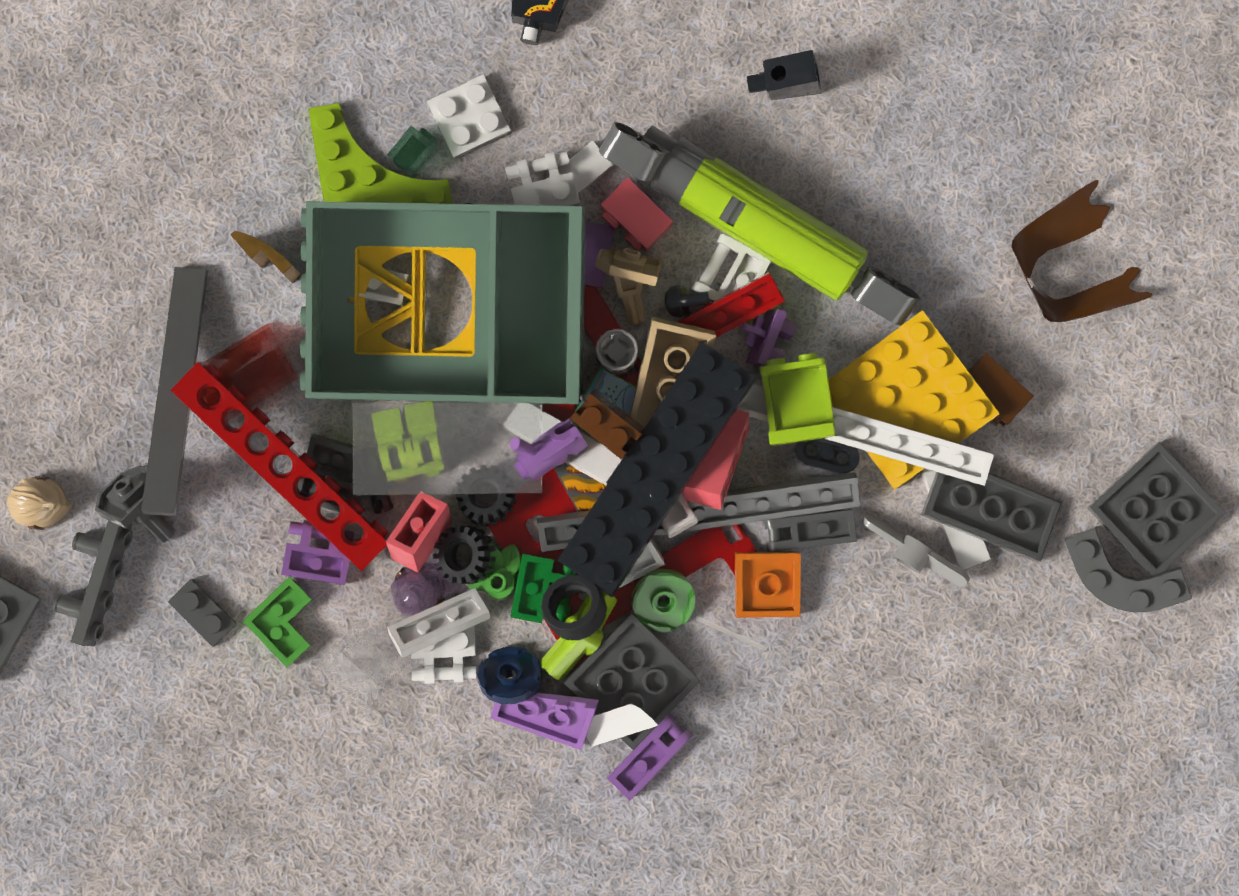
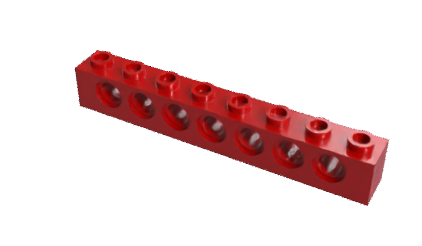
[170,362,389,571]

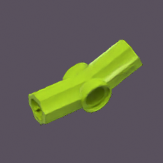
[540,589,617,680]

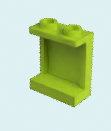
[759,353,837,446]

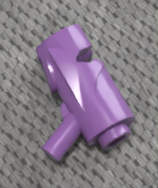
[510,419,588,482]

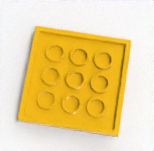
[829,310,1000,490]

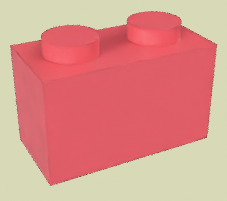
[601,177,673,253]
[386,491,452,573]

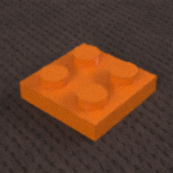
[735,551,801,618]

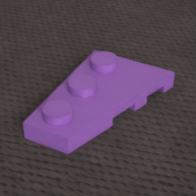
[490,693,599,750]

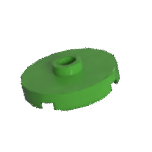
[631,569,696,632]

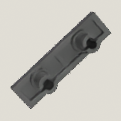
[53,520,133,647]

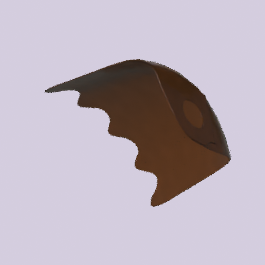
[1011,180,1153,322]

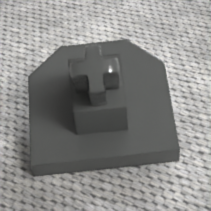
[95,465,175,543]

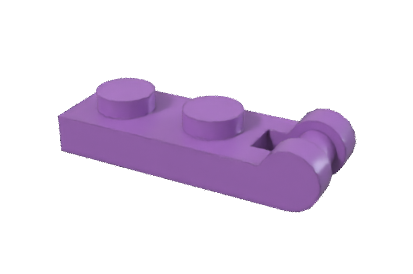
[607,713,692,801]

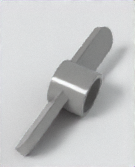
[862,514,970,587]

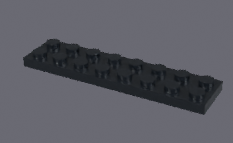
[558,341,757,597]

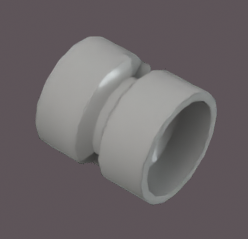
[596,329,638,376]

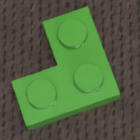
[243,576,313,668]

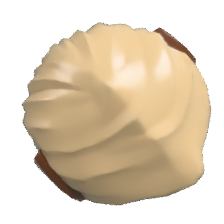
[6,476,72,530]

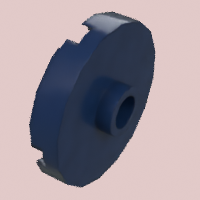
[477,646,543,704]

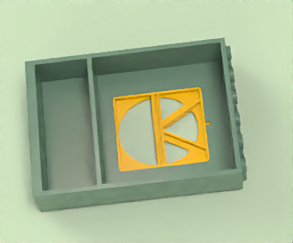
[300,201,586,404]

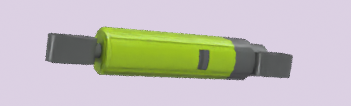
[599,122,920,326]

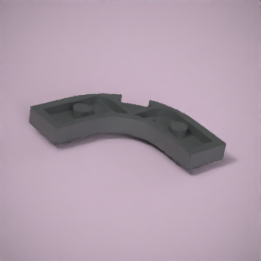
[1064,527,1192,612]

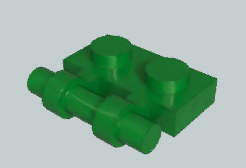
[510,554,575,623]

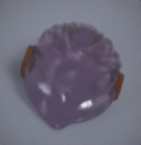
[390,562,447,616]

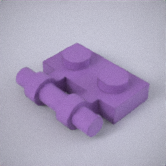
[281,520,354,585]

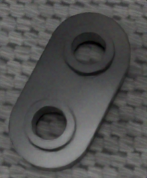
[795,438,860,474]

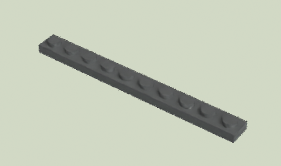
[537,472,860,552]

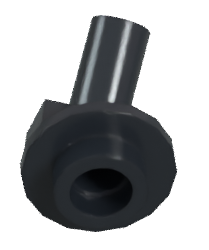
[664,285,710,317]

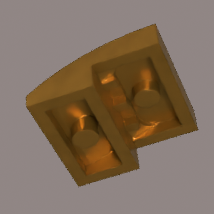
[230,231,301,283]

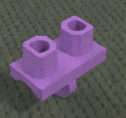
[740,309,797,366]

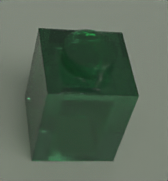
[387,125,438,179]

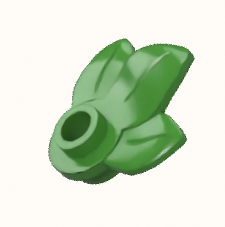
[463,542,521,599]

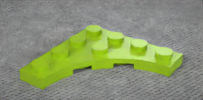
[308,103,453,204]

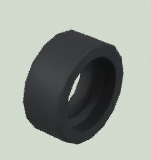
[541,575,607,640]

